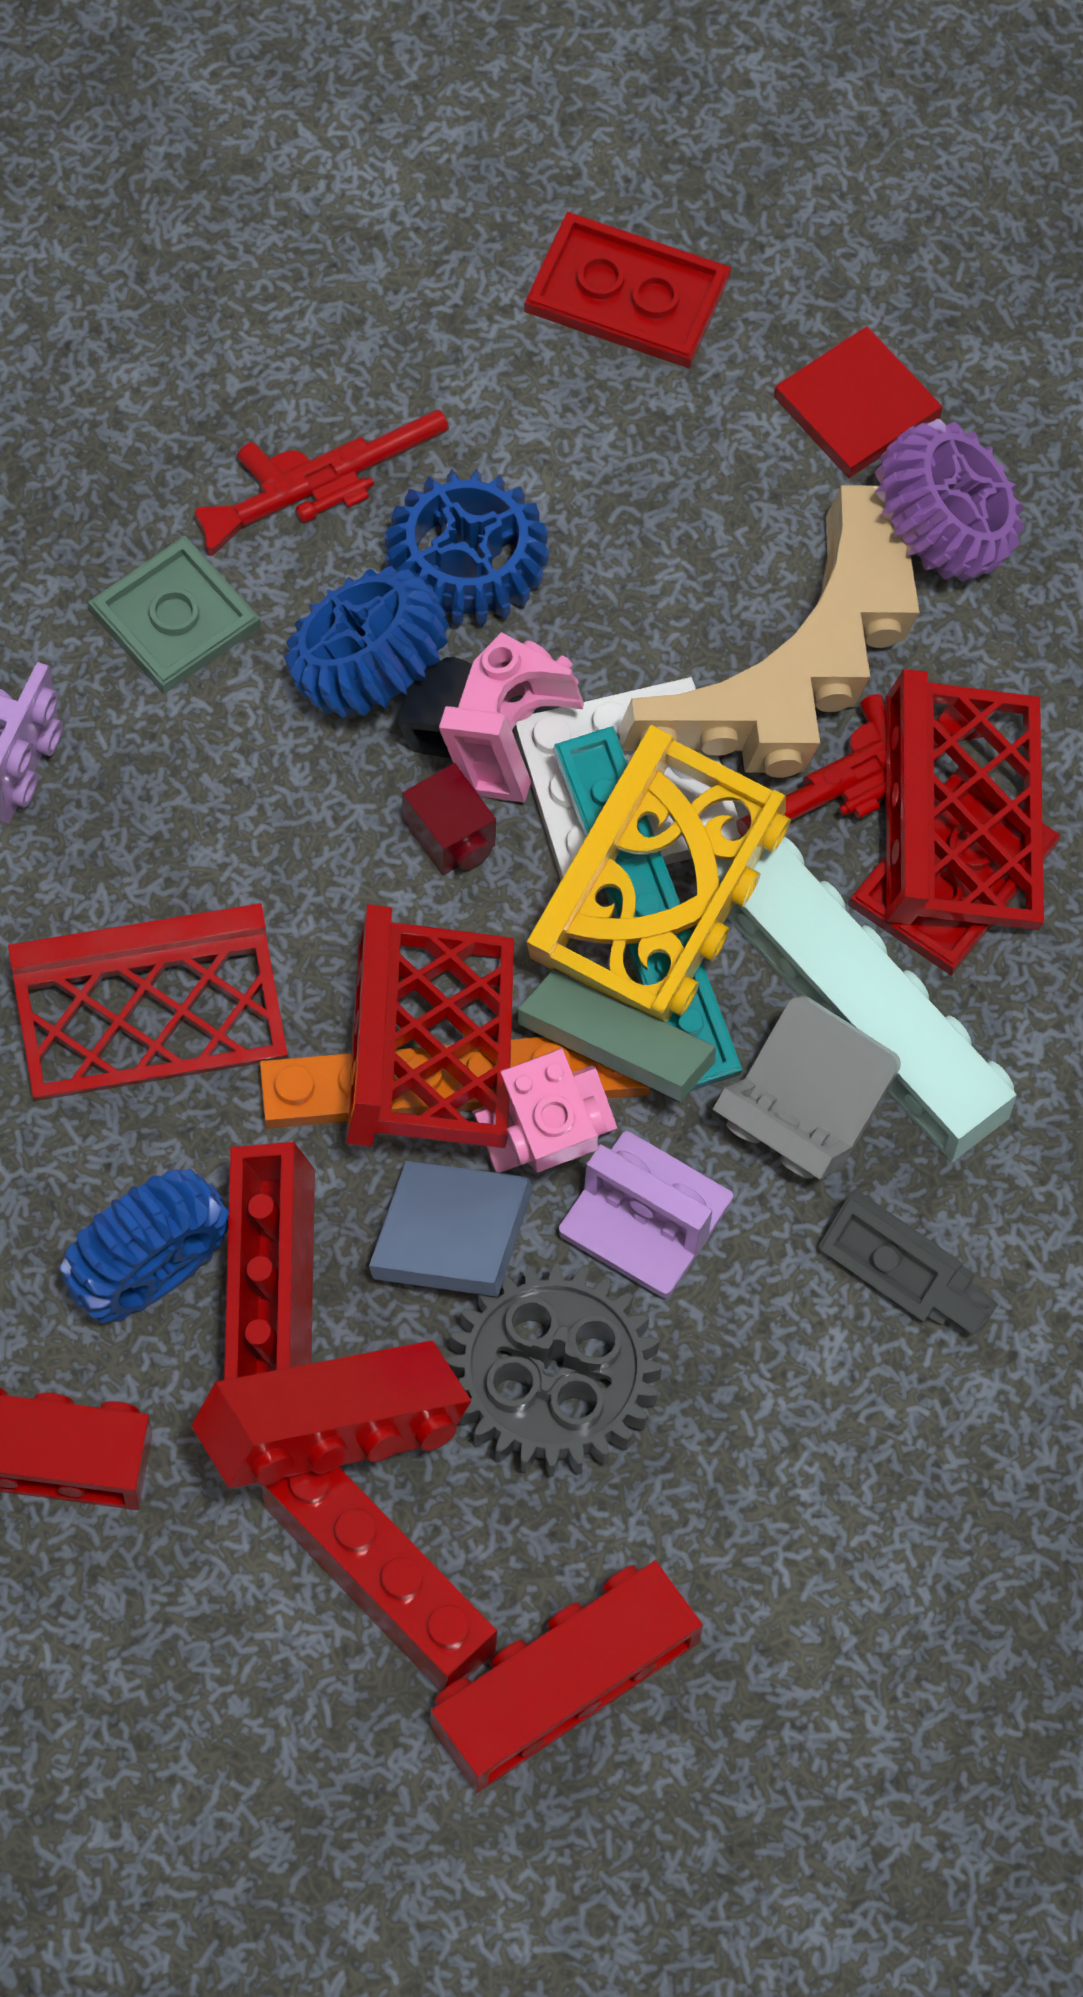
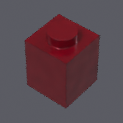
[402,763,496,876]

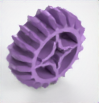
[875,419,1025,582]

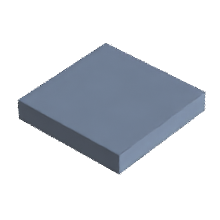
[369,1161,533,1297]

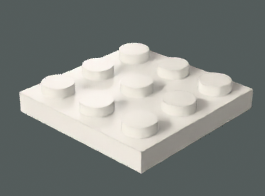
[513,677,742,881]

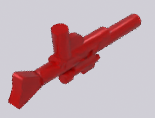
[195,409,449,556]
[736,694,983,837]

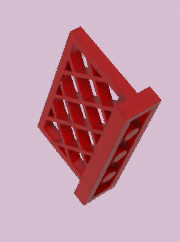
[886,669,1044,930]
[8,903,288,1101]
[346,904,514,1148]

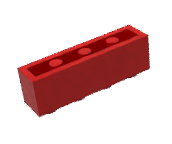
[224,1142,315,1380]
[191,1340,472,1489]
[0,1388,152,1510]
[262,1466,497,1692]
[430,1560,703,1794]

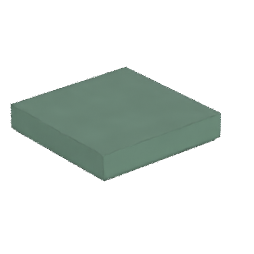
[88,536,261,694]

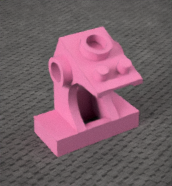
[439,632,584,803]
[472,1048,617,1173]

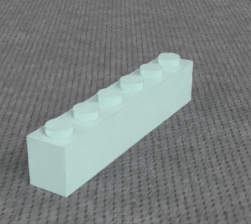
[716,837,1017,1163]

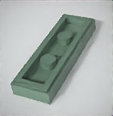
[518,970,716,1102]

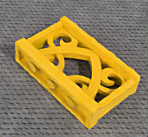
[527,725,791,1023]

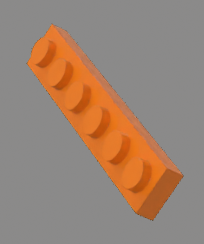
[260,1037,650,1129]

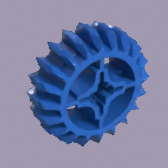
[385,468,549,628]
[284,566,449,718]
[60,1169,229,1323]

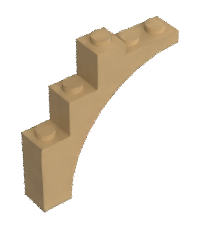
[618,485,920,778]

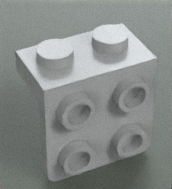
[713,995,901,1179]

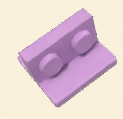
[0,662,63,824]
[559,1131,733,1298]

